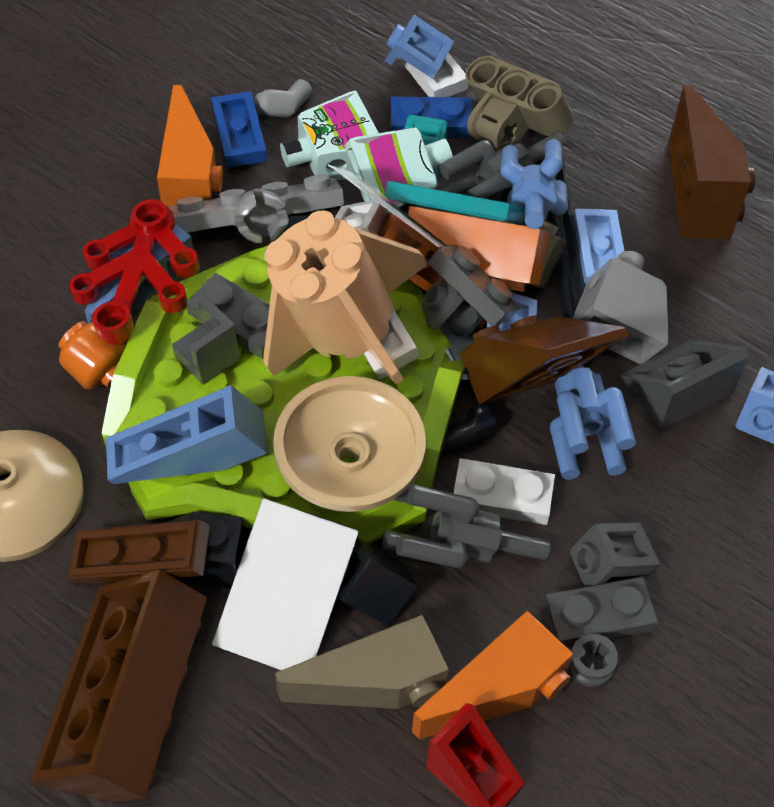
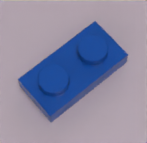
[211,91,267,168]
[390,96,472,138]

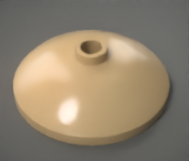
[273,376,426,512]
[0,430,84,562]

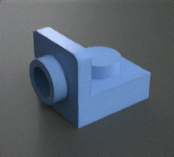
[385,15,454,78]
[736,367,774,444]

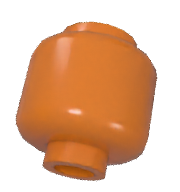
[58,321,126,390]

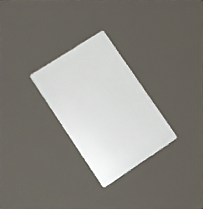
[328,165,448,248]
[212,499,358,670]

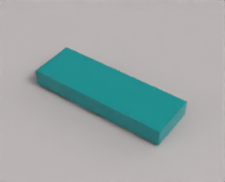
[384,181,525,225]

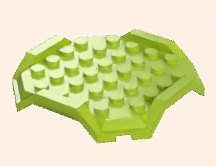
[102,246,465,544]

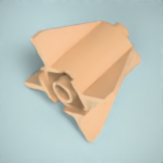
[263,210,427,385]

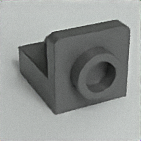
[421,278,484,337]
[570,522,660,587]

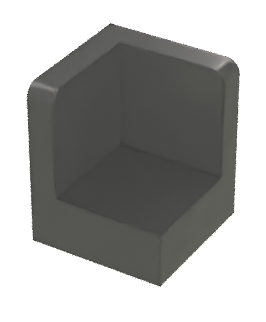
[172,298,240,384]

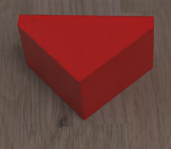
[426,702,525,807]

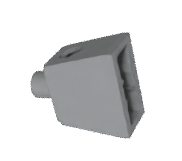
[572,251,668,364]

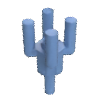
[500,139,568,229]
[550,365,636,480]

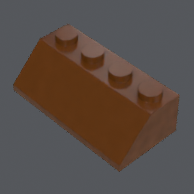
[30,569,207,802]

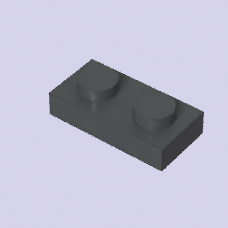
[427,245,520,326]
[186,272,270,359]
[544,577,658,647]

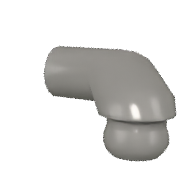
[253,79,313,118]

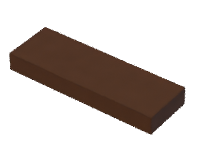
[68,520,210,584]

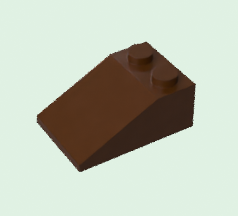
[668,85,755,239]
[459,315,629,405]

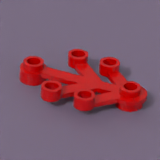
[69,199,200,345]

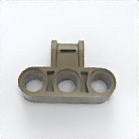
[465,56,574,150]

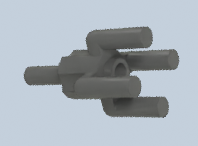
[439,131,566,220]
[382,484,550,568]

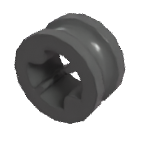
[569,634,618,687]

